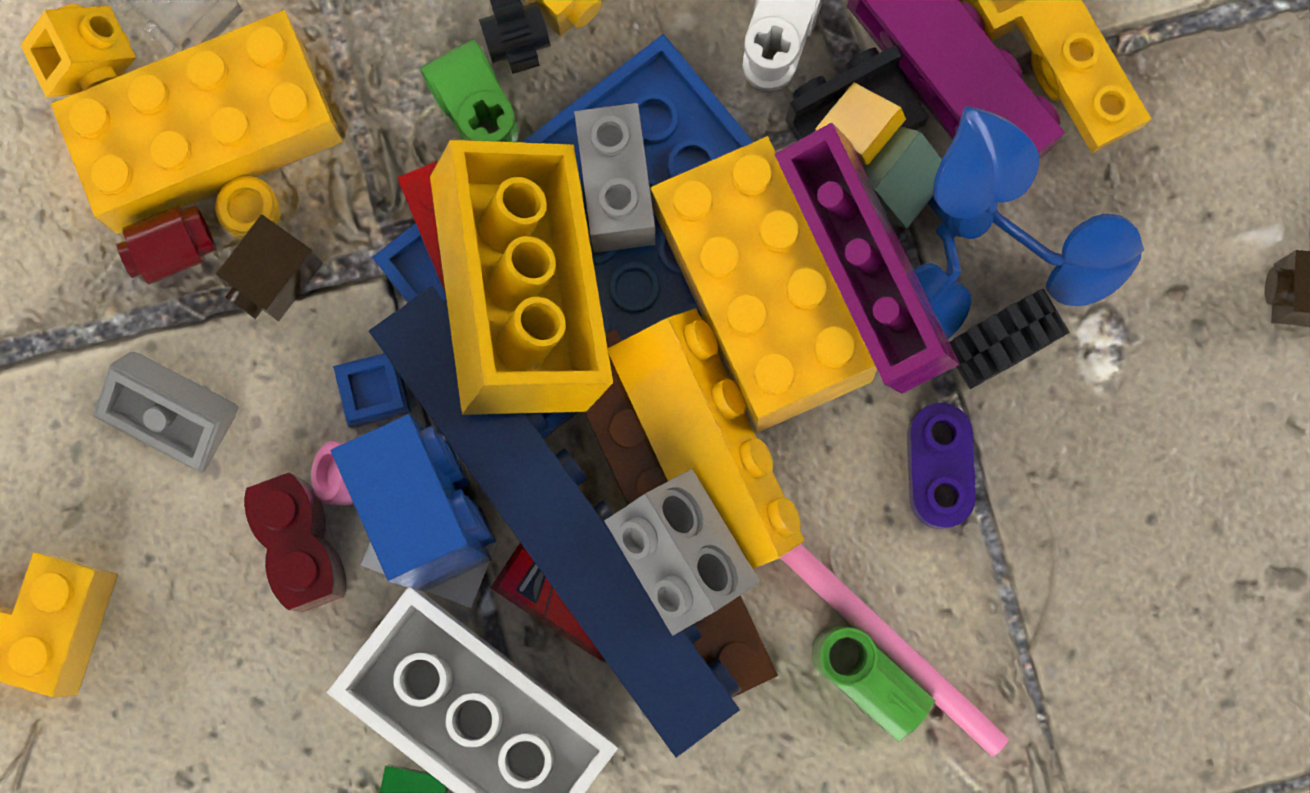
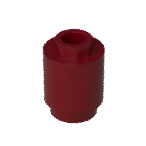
[116,205,217,285]

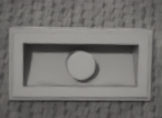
[93,352,238,473]

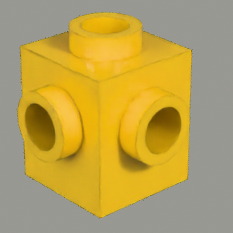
[20,4,136,98]

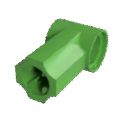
[811,625,935,742]

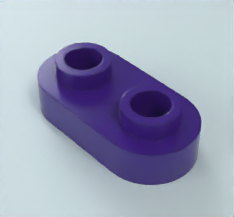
[907,403,976,529]

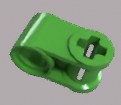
[419,38,519,142]

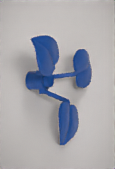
[913,106,1144,339]

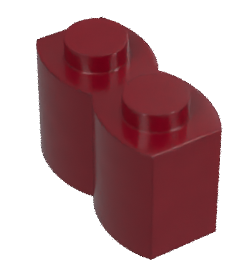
[244,472,346,612]

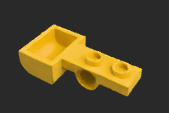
[959,0,1152,154]

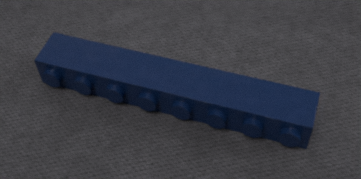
[369,286,741,758]

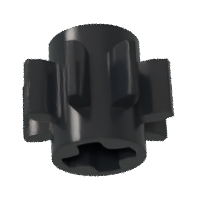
[479,0,551,74]

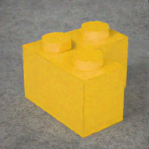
[0,552,118,698]

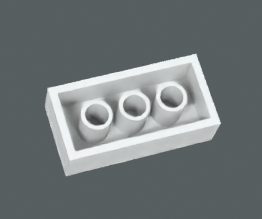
[326,587,619,793]

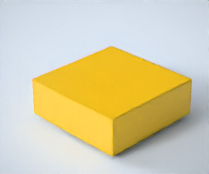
[815,82,906,166]

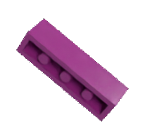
[847,0,1065,159]
[775,122,960,394]

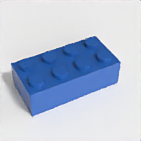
[330,414,496,592]

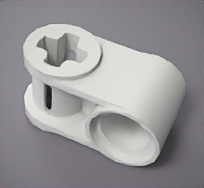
[742,0,823,92]

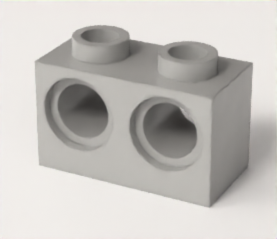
[574,103,655,253]
[604,469,760,636]

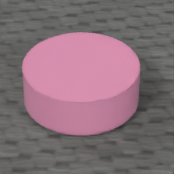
[311,441,353,506]

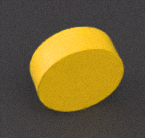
[215,176,281,240]

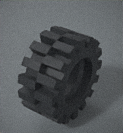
[949,288,1070,389]

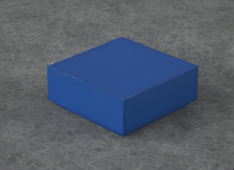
[333,353,411,429]

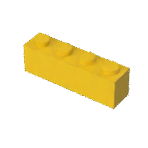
[608,308,805,569]

